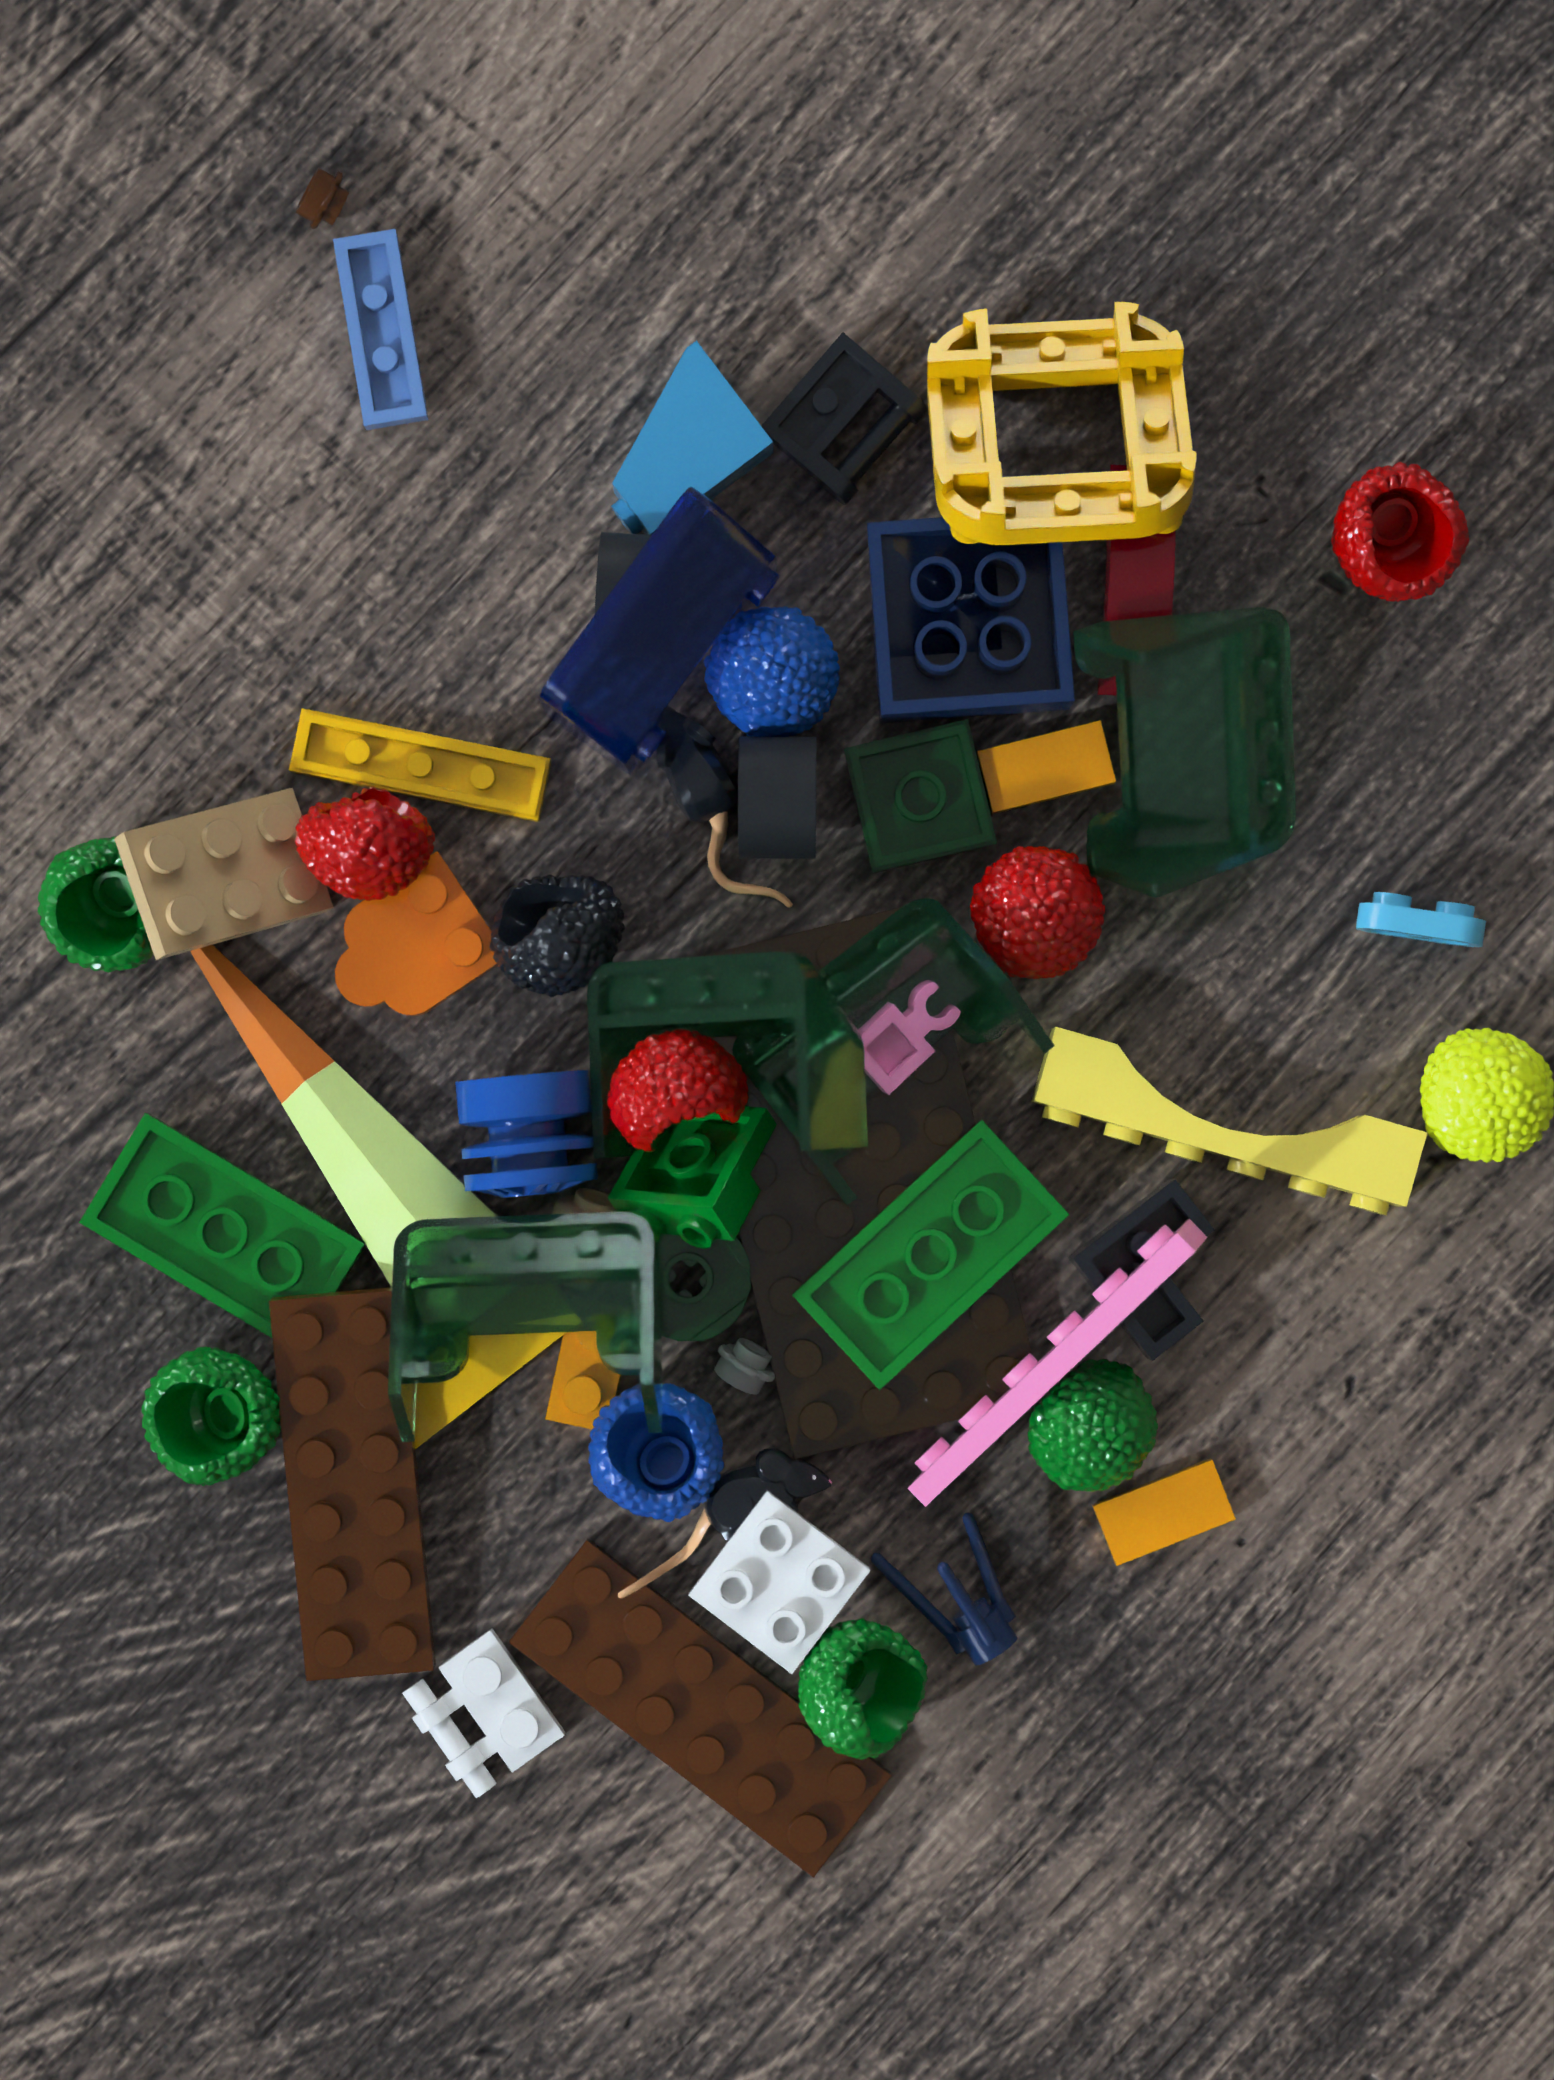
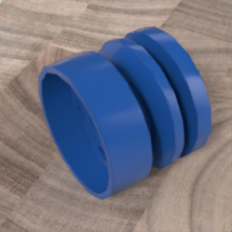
[455,1070,598,1198]

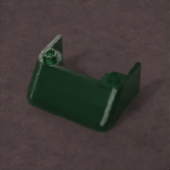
[732,898,1055,1205]
[587,951,868,1158]
[388,1211,662,1442]

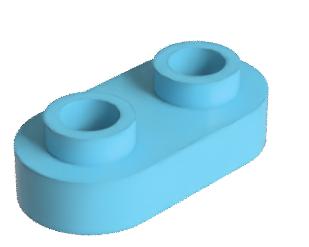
[1356,892,1486,947]

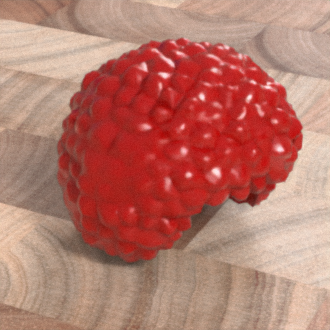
[1331,462,1470,602]
[295,786,435,901]
[970,846,1105,980]
[607,1029,749,1152]

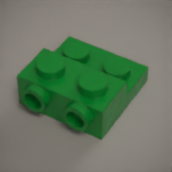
[608,1106,777,1249]

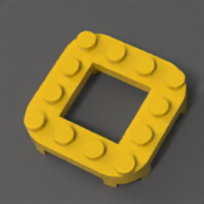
[927,302,1196,545]

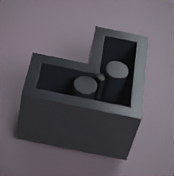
[1068,1179,1215,1361]

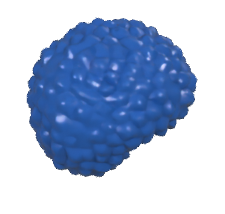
[704,606,840,737]
[588,1381,725,1522]

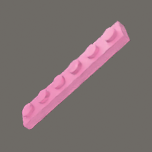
[908,1219,1207,1507]

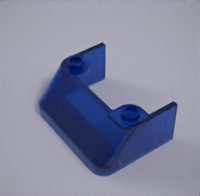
[538,486,780,776]

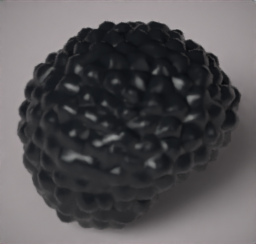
[489,875,625,998]

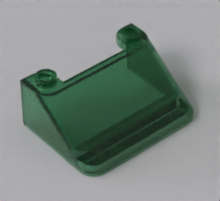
[1074,607,1296,897]

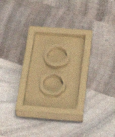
[114,788,334,960]

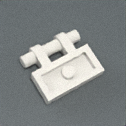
[402,1628,566,1798]

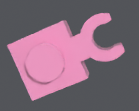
[841,980,961,1095]

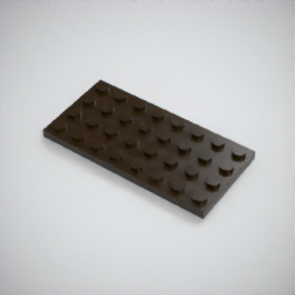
[674,902,1042,1459]

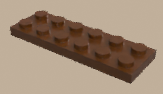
[269,1287,436,1681]
[509,1538,892,1878]

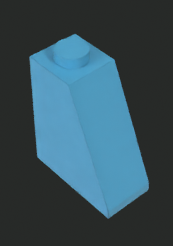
[611,340,774,536]

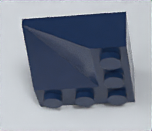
[867,517,1075,723]

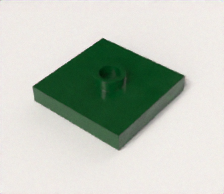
[844,719,997,874]

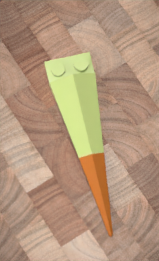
[190,945,541,1349]

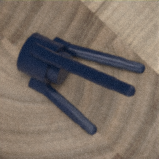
[870,1512,1018,1666]

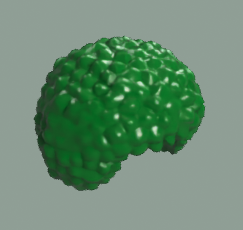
[37,836,153,973]
[142,1346,281,1486]
[1027,1358,1158,1492]
[798,1618,928,1760]

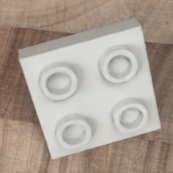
[688,1490,871,1674]

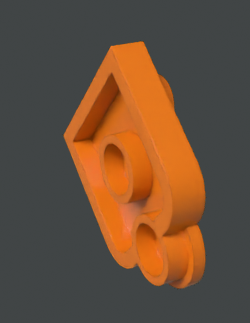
[335,851,498,1016]

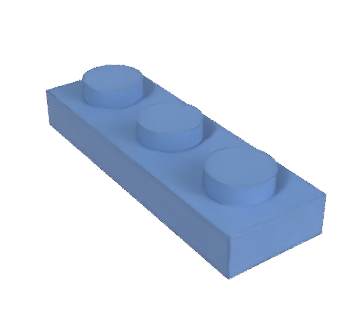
[333,229,429,430]

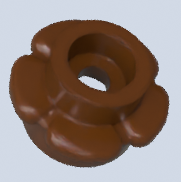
[295,168,349,229]

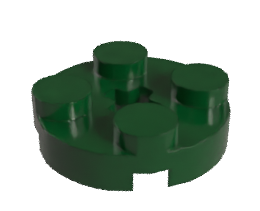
[625,1234,751,1341]

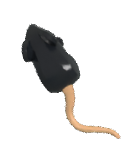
[656,705,793,908]
[618,1447,832,1599]

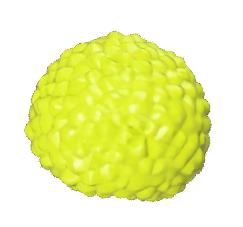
[1420,1028,1554,1163]

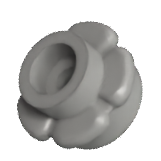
[714,1338,775,1395]

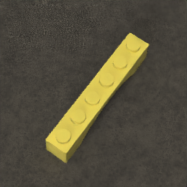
[1031,1027,1427,1216]

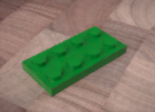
[79,1113,366,1338]
[792,1120,1069,1390]

